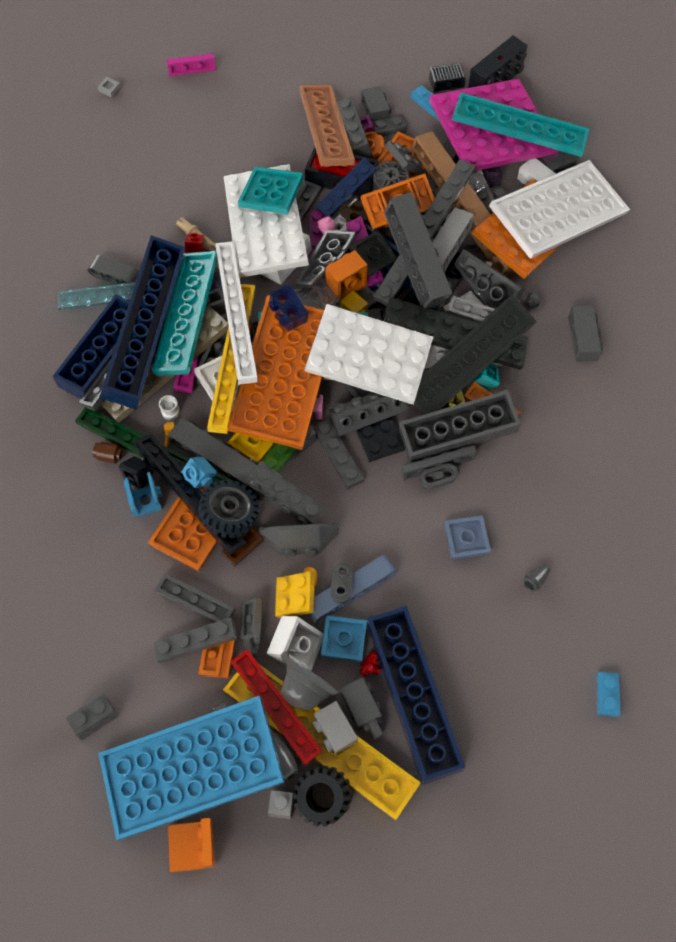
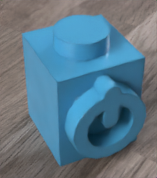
[181,457,217,488]

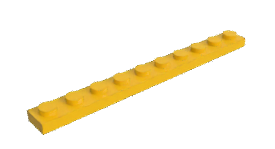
[207,284,256,434]

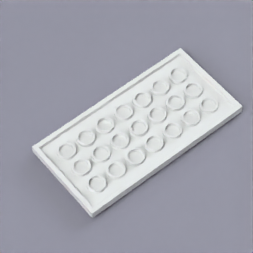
[489,160,630,259]
[223,164,309,278]

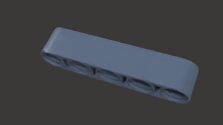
[309,555,397,624]

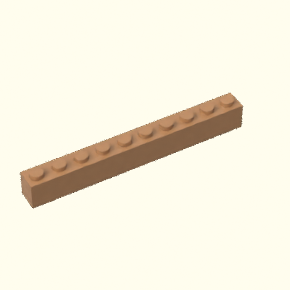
[411,131,516,276]

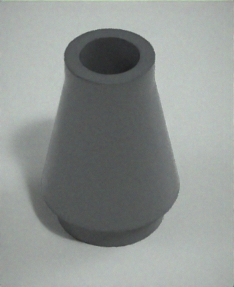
[523,563,551,592]

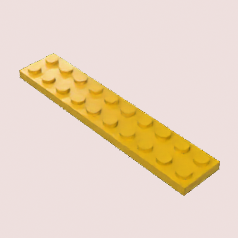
[223,663,421,821]

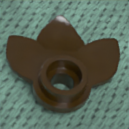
[340,200,369,223]

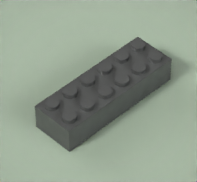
[383,192,452,308]
[399,390,521,462]

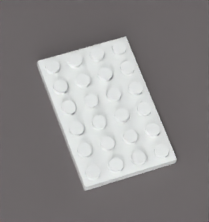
[305,304,433,404]

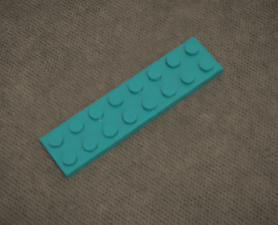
[452,93,589,157]
[152,251,218,376]

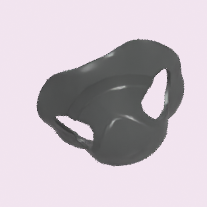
[281,652,344,710]

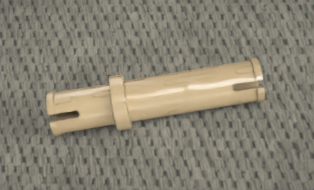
[176,217,216,252]

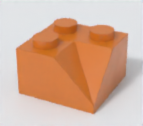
[325,250,368,303]

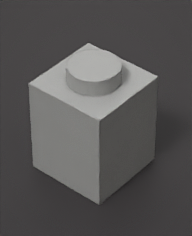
[268,790,294,819]

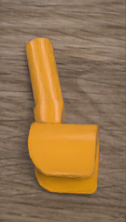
[164,422,175,447]

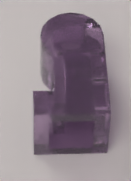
[482,166,502,188]

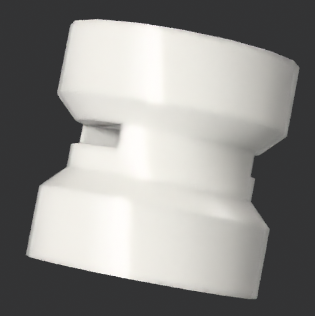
[159,395,180,420]

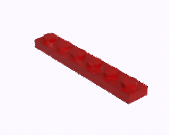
[230,649,323,766]

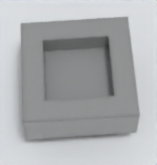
[98,77,121,98]

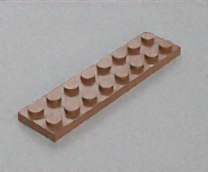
[300,85,355,167]

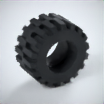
[293,765,352,827]

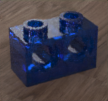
[268,284,309,331]

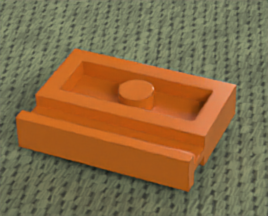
[198,639,236,679]

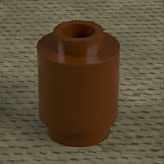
[93,442,123,464]

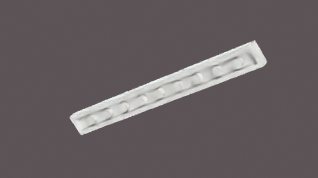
[215,242,258,385]

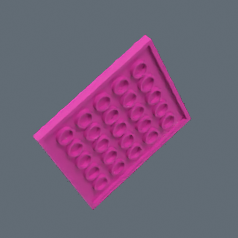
[429,79,559,171]

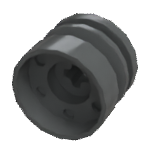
[372,162,409,192]

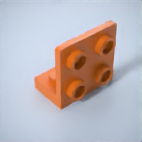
[168,818,215,872]

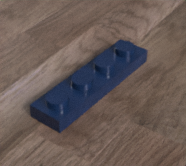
[316,157,377,217]

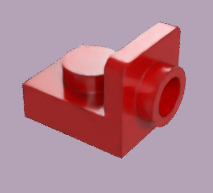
[184,233,204,253]

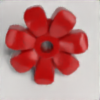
[360,651,382,677]

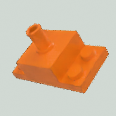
[360,173,435,230]

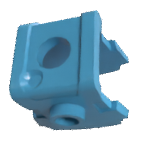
[124,472,162,517]

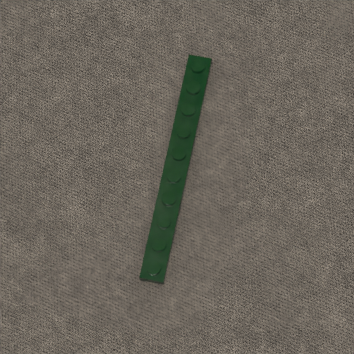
[75,407,247,491]

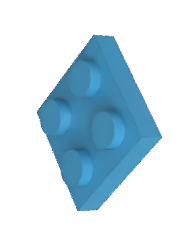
[321,615,367,662]

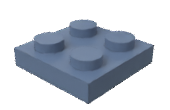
[444,515,491,560]

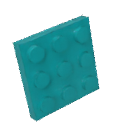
[238,167,304,214]

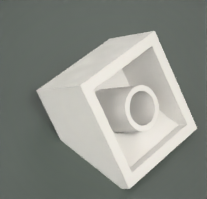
[267,616,324,671]

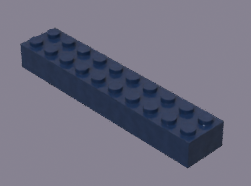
[99,235,185,410]

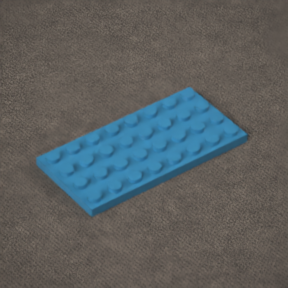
[98,696,285,841]

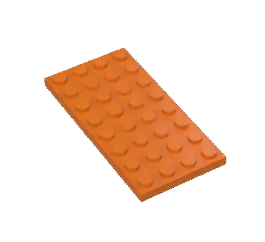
[228,295,324,450]

